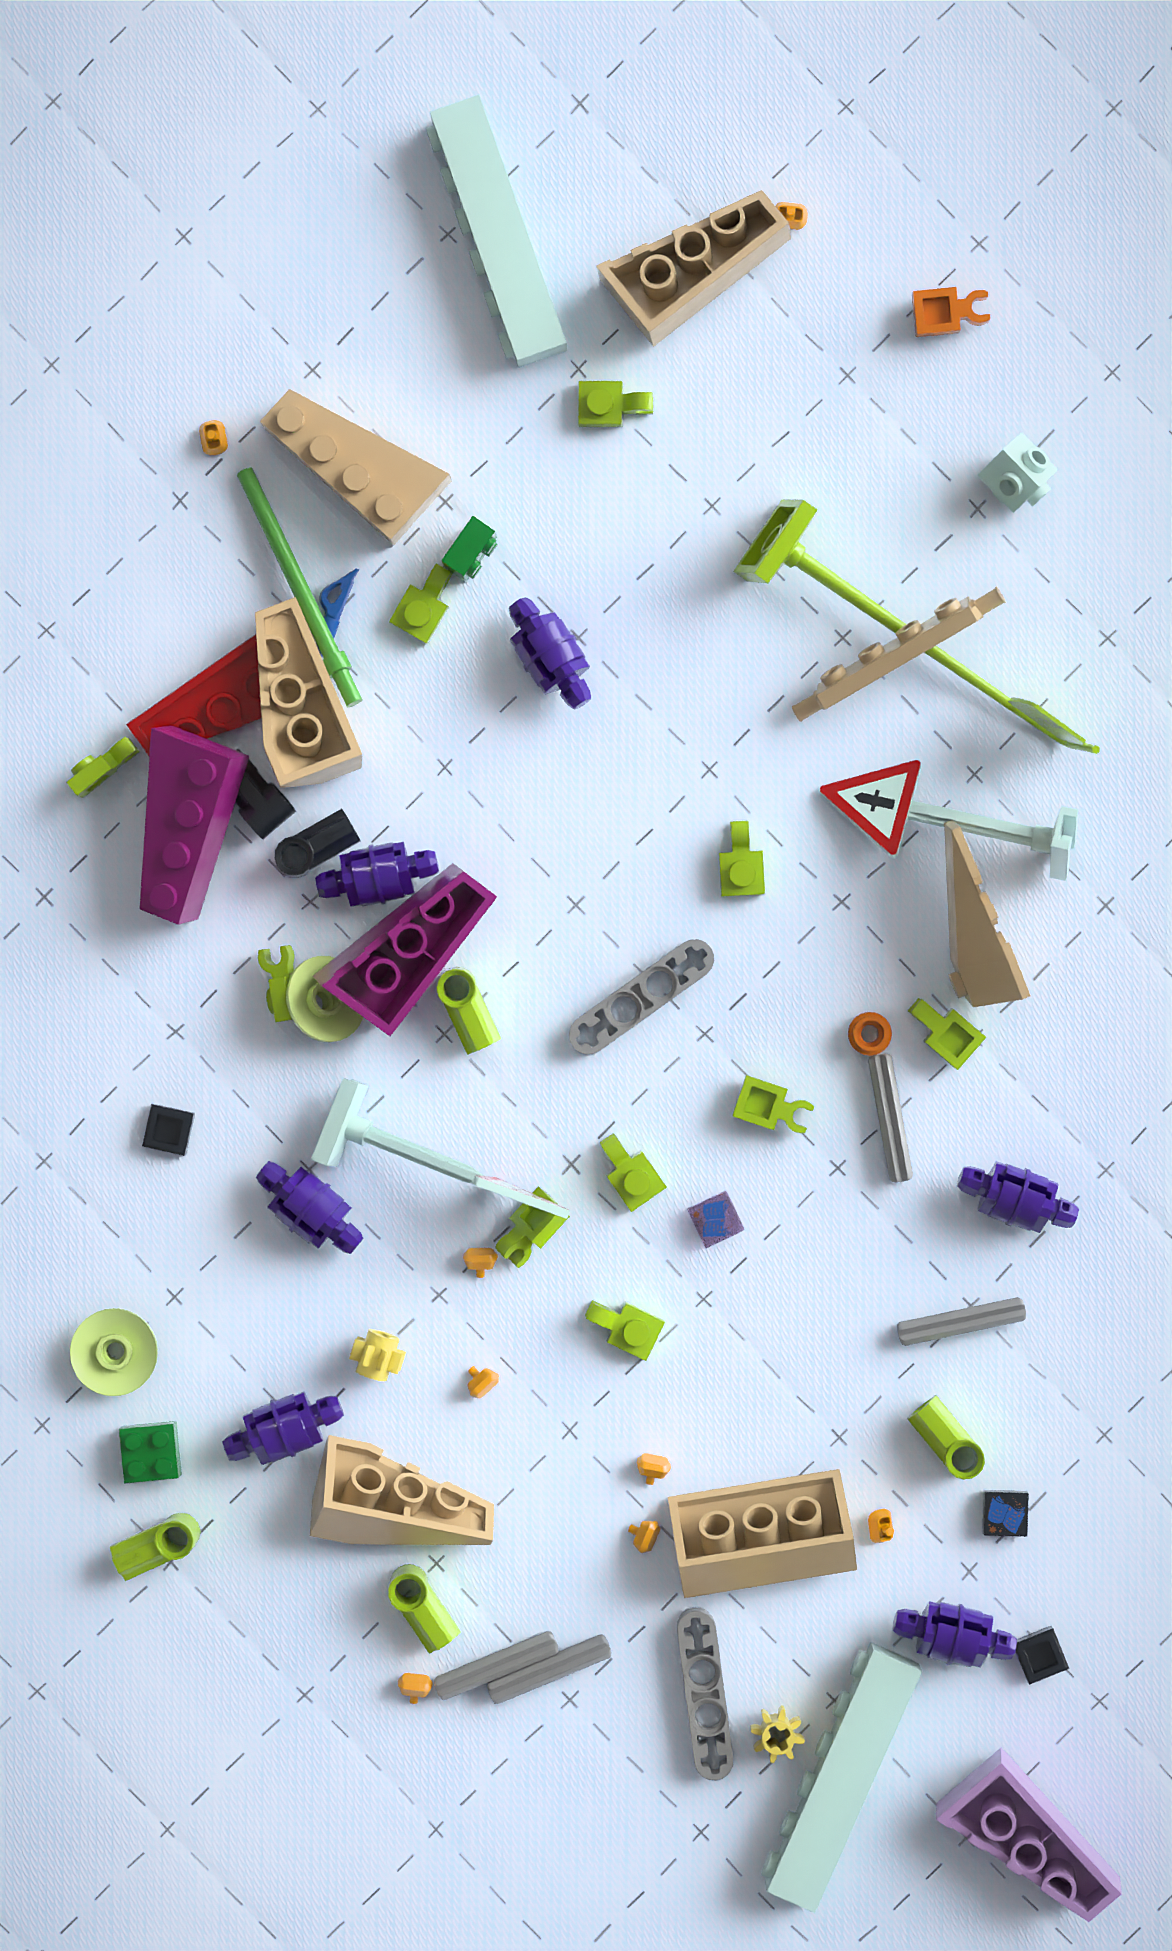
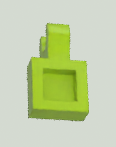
[578,381,654,427]
[389,563,453,644]
[719,821,765,897]
[257,945,295,1023]
[907,998,986,1070]
[599,1133,667,1212]
[495,1186,570,1268]
[585,1300,665,1361]

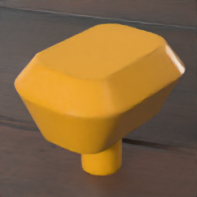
[775,202,808,230]
[199,420,228,455]
[463,1248,498,1278]
[467,1366,499,1398]
[637,1453,671,1485]
[868,1508,894,1543]
[628,1521,660,1553]
[398,1673,433,1704]

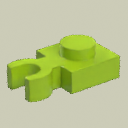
[66,736,140,798]
[732,1075,814,1133]

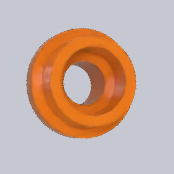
[848,1012,892,1056]

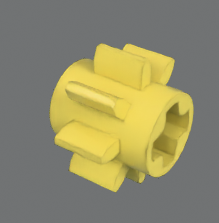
[349,1329,406,1382]
[750,1705,805,1763]

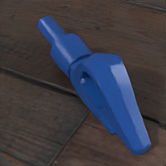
[316,568,360,658]

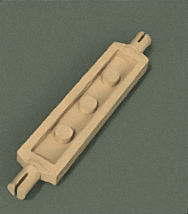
[792,586,1006,722]

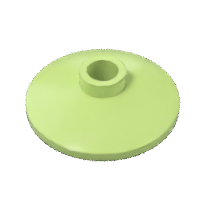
[286,956,363,1043]
[70,1308,158,1396]

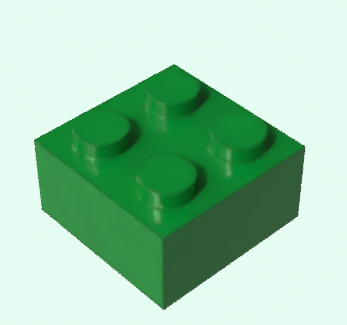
[441,515,498,582]
[119,1421,182,1484]

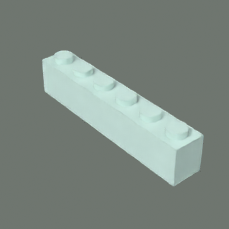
[426,94,567,368]
[761,1642,922,1913]

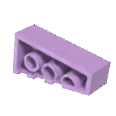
[936,1748,1122,1922]

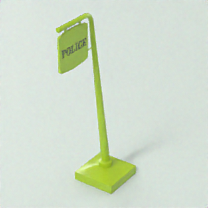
[733,499,1100,754]

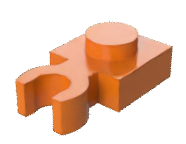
[911,287,991,338]

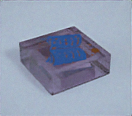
[687,1190,745,1248]

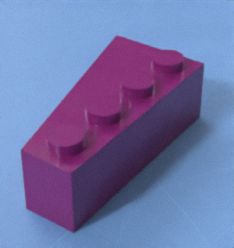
[139,726,249,925]
[313,863,497,1037]

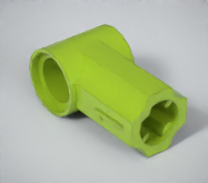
[437,967,502,1055]
[907,1395,985,1480]
[110,1512,201,1581]
[388,1564,461,1654]

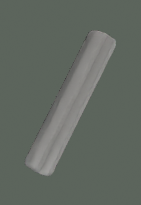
[868,1053,913,1183]
[897,1297,1026,1346]
[434,1631,559,1700]
[487,1634,612,1704]

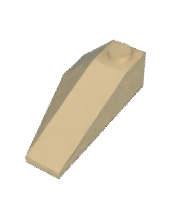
[255,597,363,788]
[944,820,1031,1007]
[309,1435,494,1545]

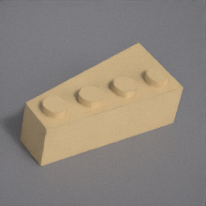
[596,190,791,347]
[260,389,452,545]

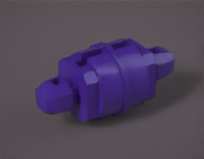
[509,597,591,710]
[315,841,439,907]
[256,1161,364,1254]
[957,1161,1079,1233]
[222,1391,344,1465]
[892,1601,1017,1668]

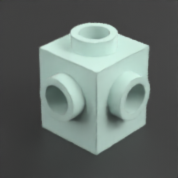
[977,432,1058,513]

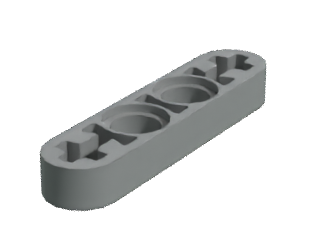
[569,939,714,1055]
[677,1607,734,1781]

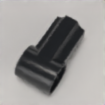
[235,749,296,840]
[274,808,361,878]

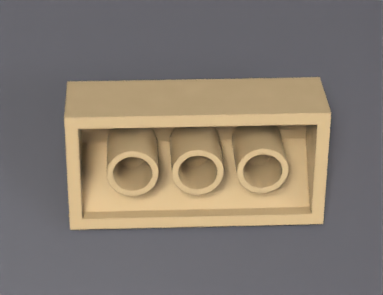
[668,1469,857,1598]

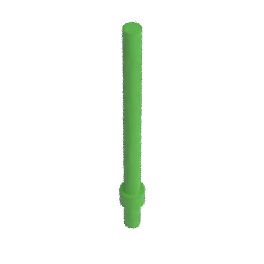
[237,467,363,708]

